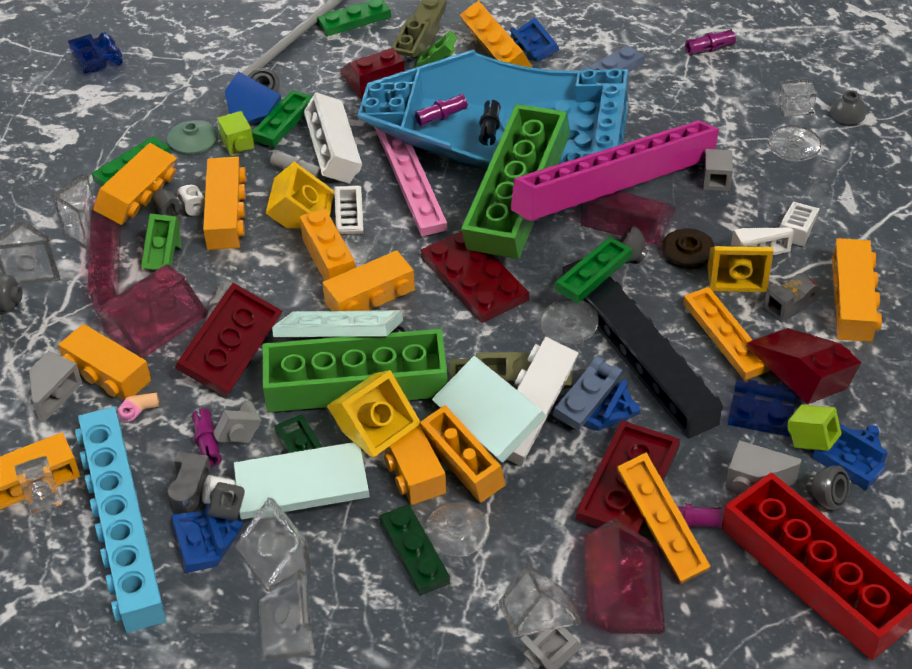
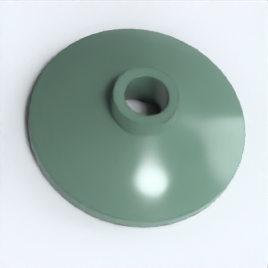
[167,120,218,155]

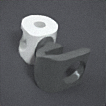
[152,185,205,216]
[202,475,245,521]

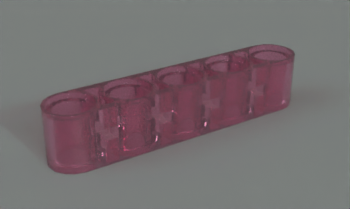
[88,206,121,314]

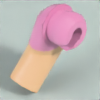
[118,392,159,422]

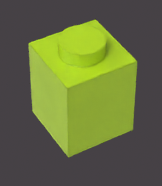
[217,111,254,155]
[788,405,842,451]

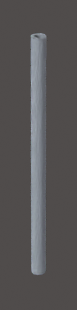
[242,0,343,76]

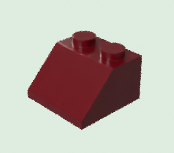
[340,48,405,100]

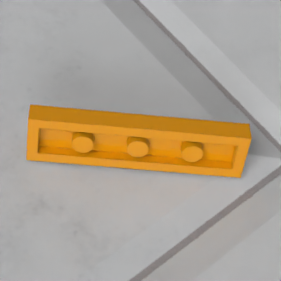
[683,287,770,381]
[617,452,711,584]

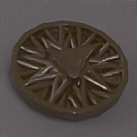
[662,228,715,268]

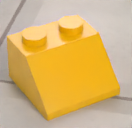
[266,161,335,229]
[708,246,774,292]
[327,370,421,458]

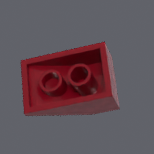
[746,328,862,405]

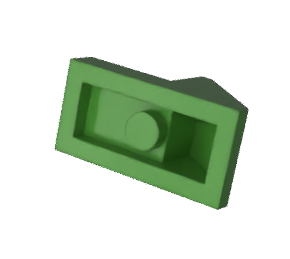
[414,30,457,68]
[141,213,182,273]

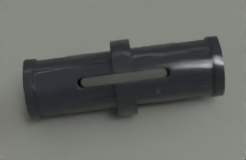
[479,100,501,146]

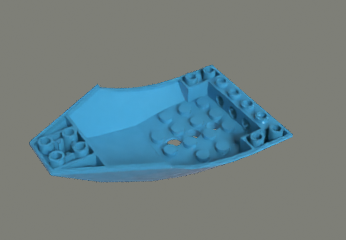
[357,49,629,169]

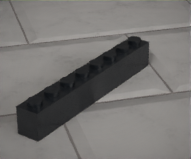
[562,259,723,439]

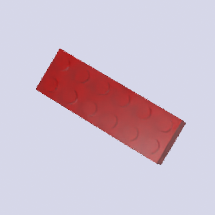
[721,472,912,661]

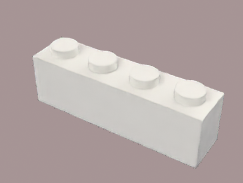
[304,92,362,184]
[507,337,579,466]

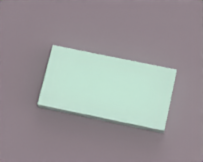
[272,310,403,337]
[432,356,547,463]
[234,442,370,520]

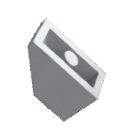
[29,351,82,423]
[725,440,802,494]

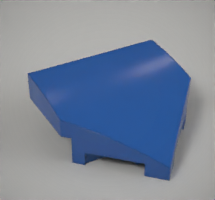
[510,18,560,61]
[225,71,281,125]
[583,374,641,431]
[812,425,888,490]
[171,504,244,573]

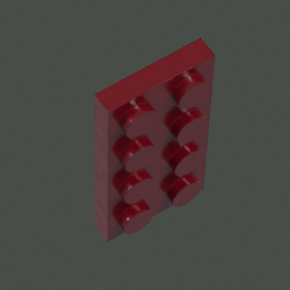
[421,231,529,323]
[175,283,283,398]
[576,420,680,541]

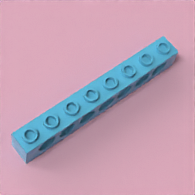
[75,406,167,633]

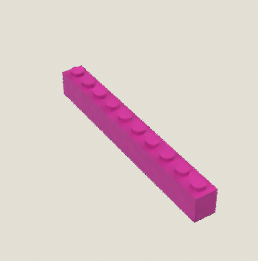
[511,120,719,221]

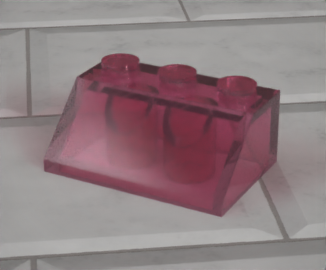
[581,191,675,245]
[98,264,208,359]
[585,519,665,634]

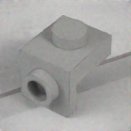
[213,401,261,443]
[520,620,582,669]

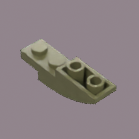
[391,0,447,57]
[449,352,572,390]

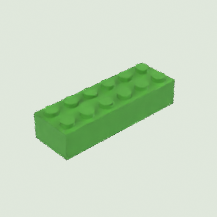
[461,104,570,259]
[263,329,448,412]

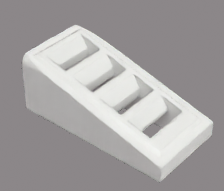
[334,186,364,234]
[778,202,820,247]
[731,227,794,255]

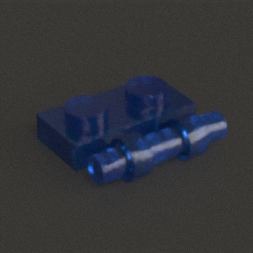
[68,32,123,74]
[728,379,797,437]

